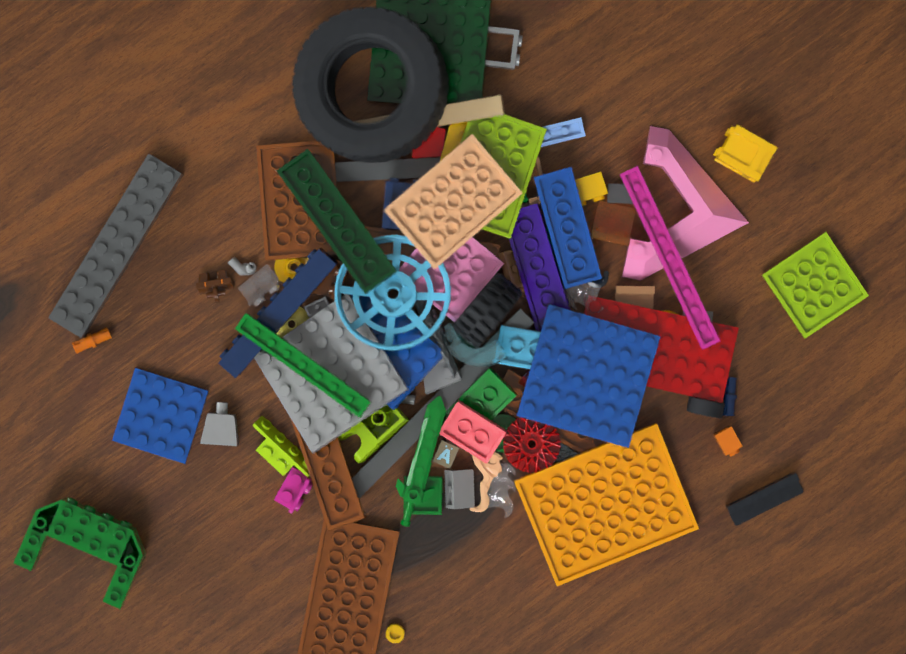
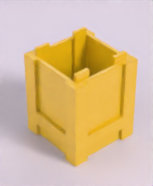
[713,125,778,183]

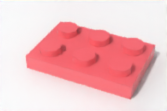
[440,400,507,464]

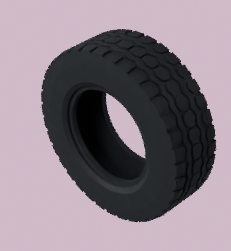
[292,7,449,163]

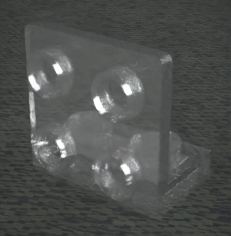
[238,264,282,306]

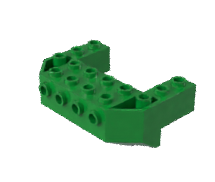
[14,497,146,609]

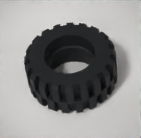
[453,273,522,347]

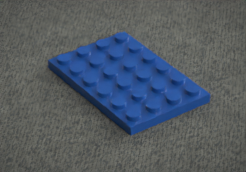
[350,295,443,410]

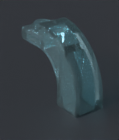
[444,323,509,367]

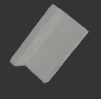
[444,469,475,509]

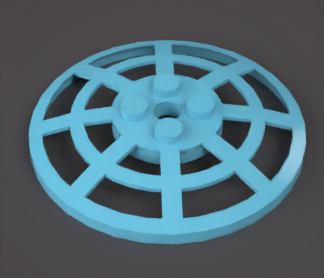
[335,235,451,350]

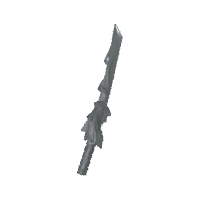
[414,300,458,379]

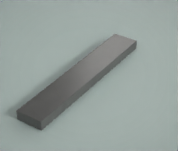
[335,157,441,182]

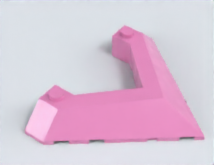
[622,126,749,280]

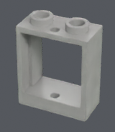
[486,26,523,70]

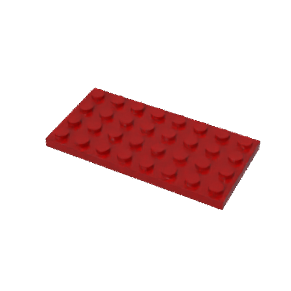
[584,295,739,403]

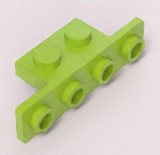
[253,416,310,477]

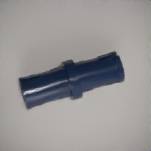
[723,377,737,416]

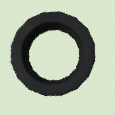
[686,396,725,418]

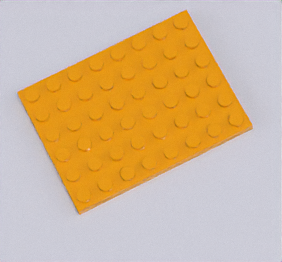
[514,423,699,586]

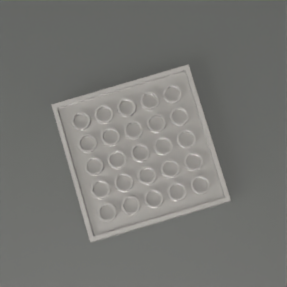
[254,294,409,453]

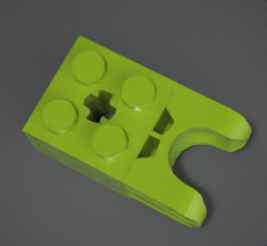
[338,404,410,463]

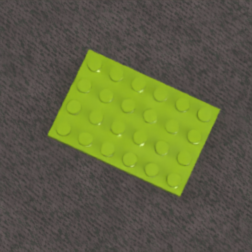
[460,115,547,239]

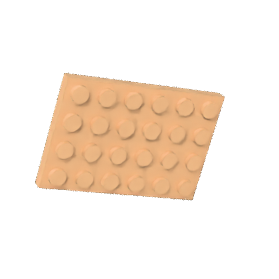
[384,134,522,269]

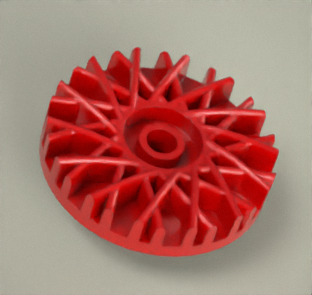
[503,417,561,473]

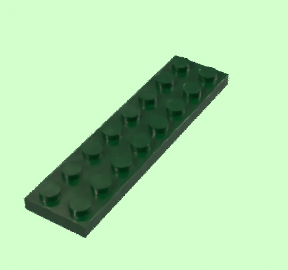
[277,149,397,294]

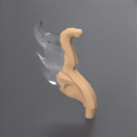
[469,452,516,518]

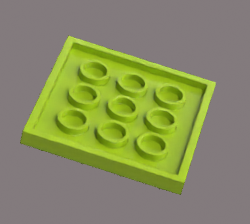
[762,232,869,339]

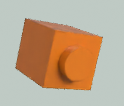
[713,425,743,457]

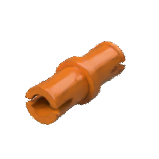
[72,327,112,354]

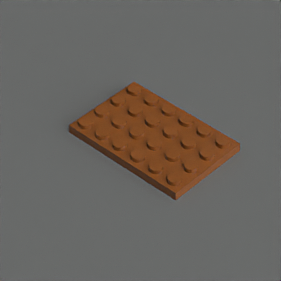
[256,141,337,261]

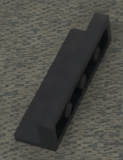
[726,472,803,526]

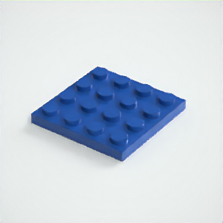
[112,368,209,464]

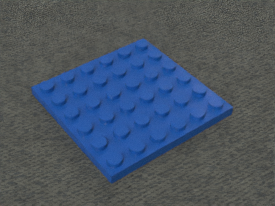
[517,304,660,448]

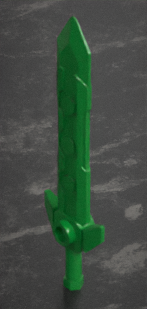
[396,396,446,527]

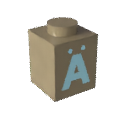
[433,439,459,469]

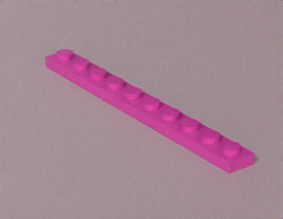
[620,166,720,350]

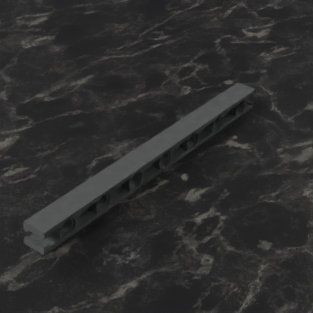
[352,309,534,499]

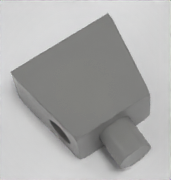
[201,402,239,446]

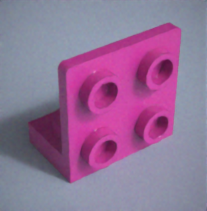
[274,467,313,514]

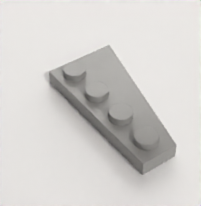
[418,309,462,394]

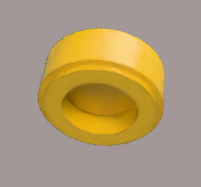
[386,623,405,643]

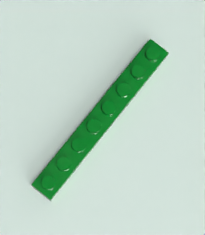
[235,313,372,418]

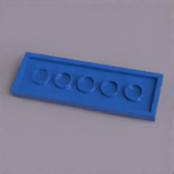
[534,167,602,289]

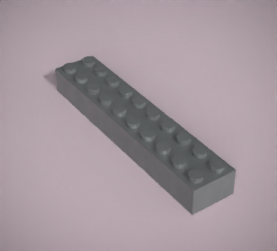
[48,153,184,338]

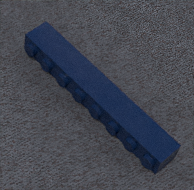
[219,247,338,378]

